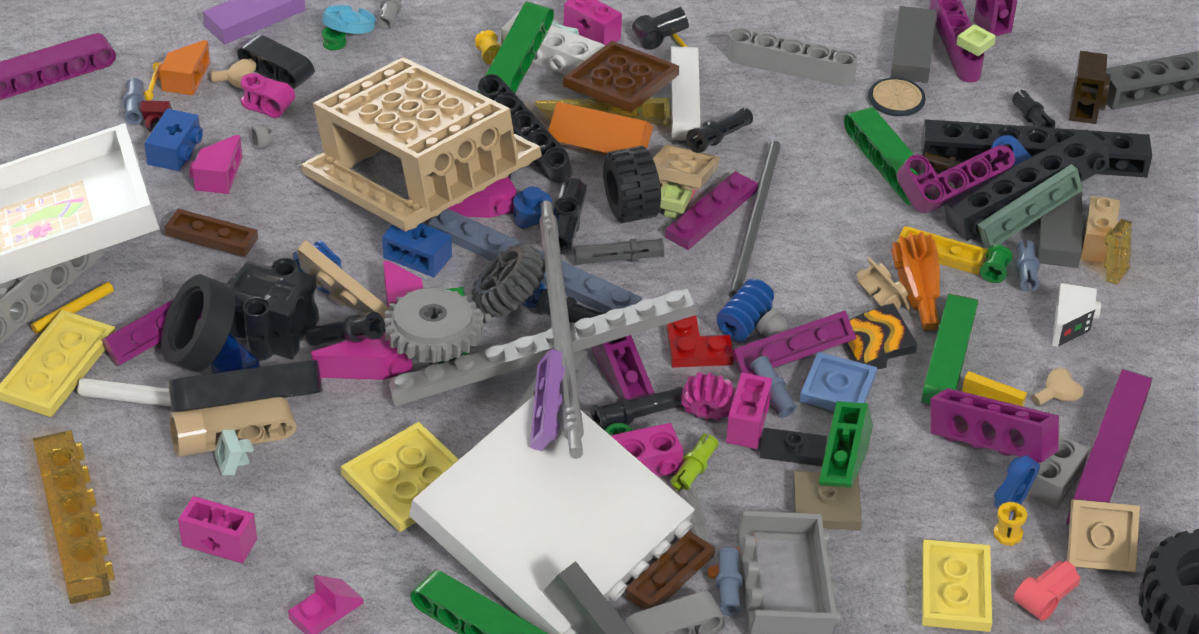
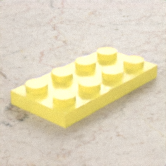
[0,310,116,417]

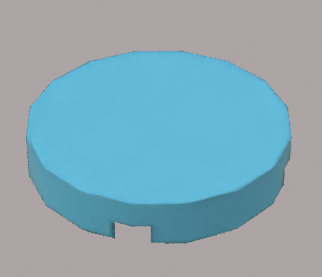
[322,5,376,34]

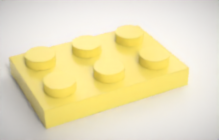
[922,539,992,632]

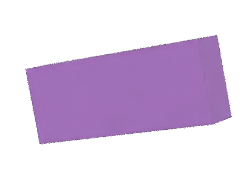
[203,0,305,45]

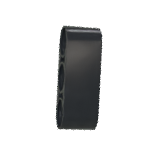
[237,34,315,89]

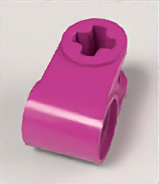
[241,73,296,118]

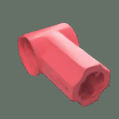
[1014,560,1081,621]

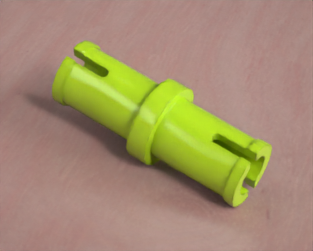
[671,433,719,491]

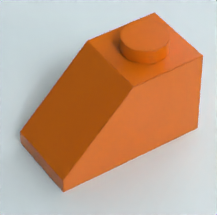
[157,40,210,96]

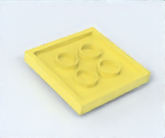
[341,422,459,532]

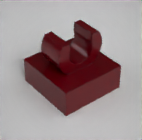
[141,101,173,131]

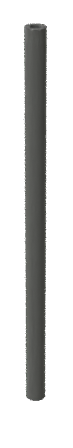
[729,141,781,298]

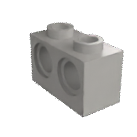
[1027,435,1089,510]

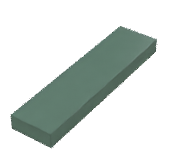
[977,164,1083,250]

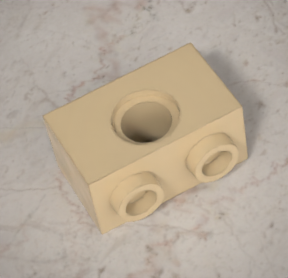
[1080,196,1120,264]

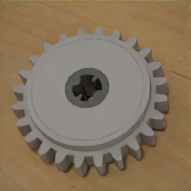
[384,288,483,363]

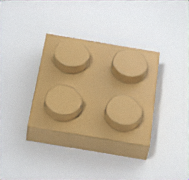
[1067,499,1140,573]

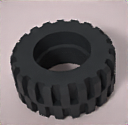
[1138,529,1199,634]

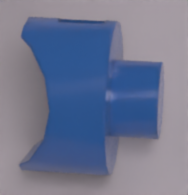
[513,186,552,229]

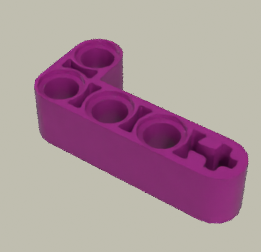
[897,145,1015,213]

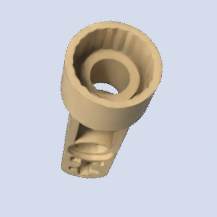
[170,397,297,457]

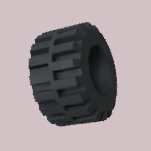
[603,145,661,223]

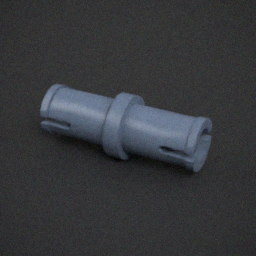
[123,78,146,125]
[1016,240,1040,292]
[750,356,797,418]
[716,547,743,616]

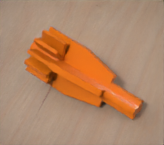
[891,231,940,332]

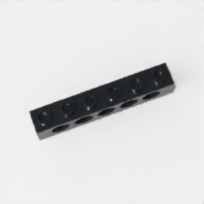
[944,129,1109,241]

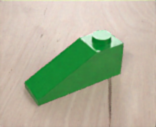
[819,401,873,488]

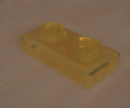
[1104,219,1132,285]

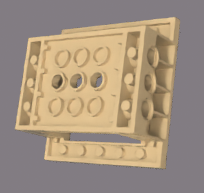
[301,57,542,232]

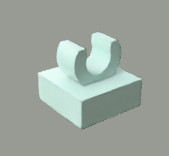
[214,430,254,476]

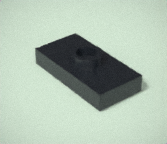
[760,428,827,466]

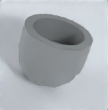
[250,125,273,149]

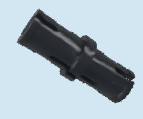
[1012,90,1056,128]

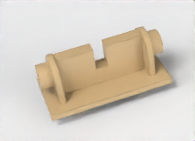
[856,257,910,311]

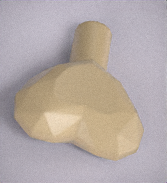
[211,59,256,89]
[1032,367,1084,406]

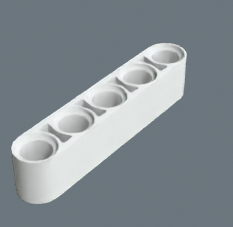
[670,46,701,141]

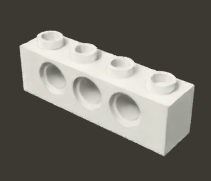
[501,12,605,75]

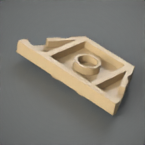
[297,240,389,319]

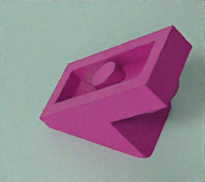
[288,575,364,634]

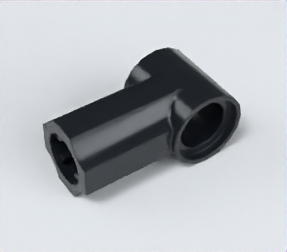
[632,6,689,50]

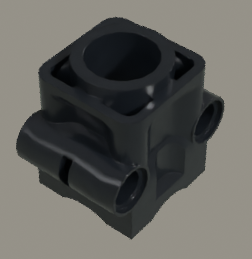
[227,258,319,361]

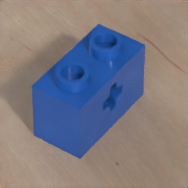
[144,108,203,171]
[382,223,452,278]

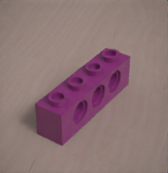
[973,0,1017,36]
[931,388,1059,463]

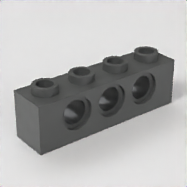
[1106,51,1199,110]

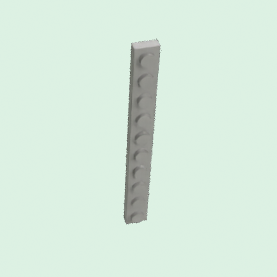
[389,288,697,407]

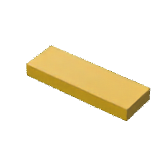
[897,226,988,275]

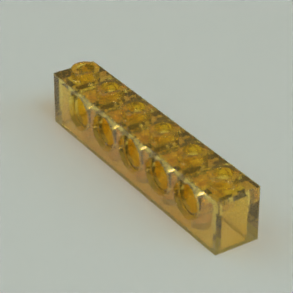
[33,430,115,604]

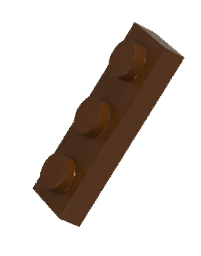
[164,208,258,257]
[625,531,715,610]

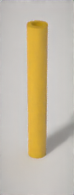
[31,281,114,335]

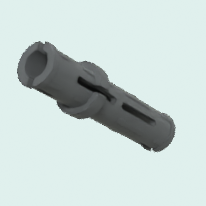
[574,238,664,265]

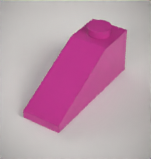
[448,177,516,218]
[310,332,413,380]

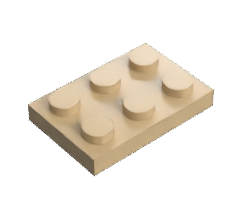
[653,144,720,190]

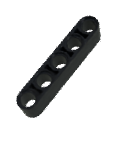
[478,74,573,183]
[167,360,323,412]

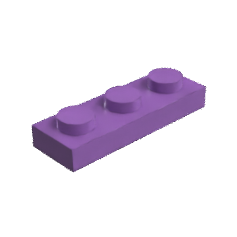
[530,349,565,451]

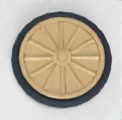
[868,77,926,116]

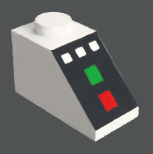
[1052,283,1101,347]

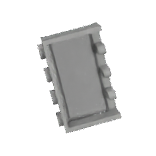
[737,510,841,634]

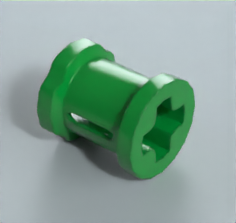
[980,244,1013,283]

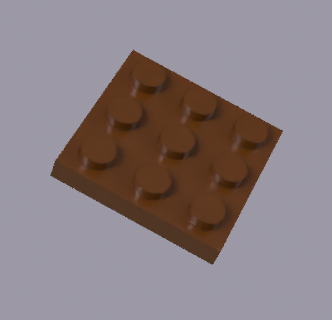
[563,41,679,113]

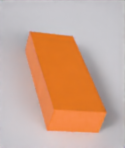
[548,102,654,155]

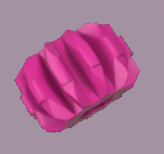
[681,372,735,421]

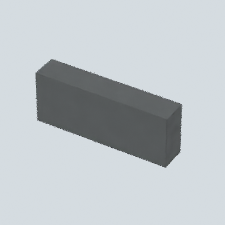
[890,6,936,83]
[1037,191,1082,268]
[544,561,634,634]

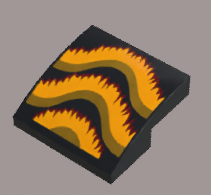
[842,303,917,370]

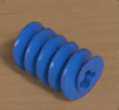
[717,279,774,343]

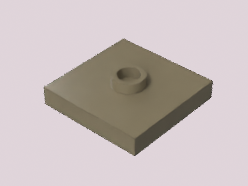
[793,471,862,530]

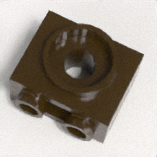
[1069,50,1111,124]

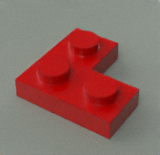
[666,315,734,368]

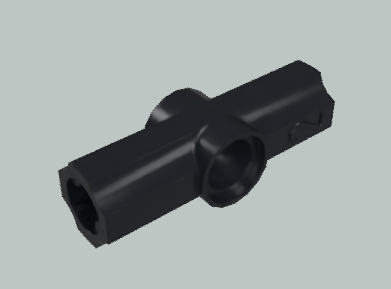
[554,177,587,254]

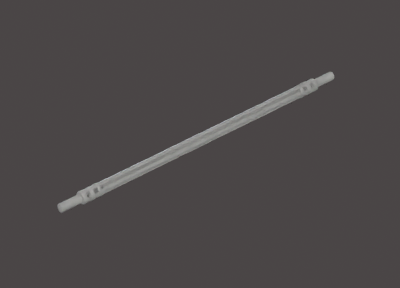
[539,201,584,459]

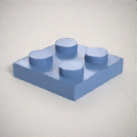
[800,352,877,411]

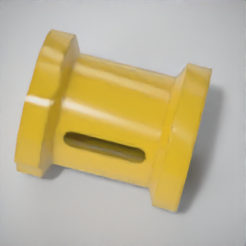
[475,30,501,65]
[993,502,1028,546]

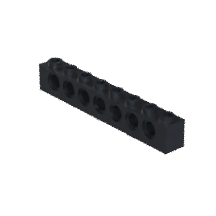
[921,119,1152,178]

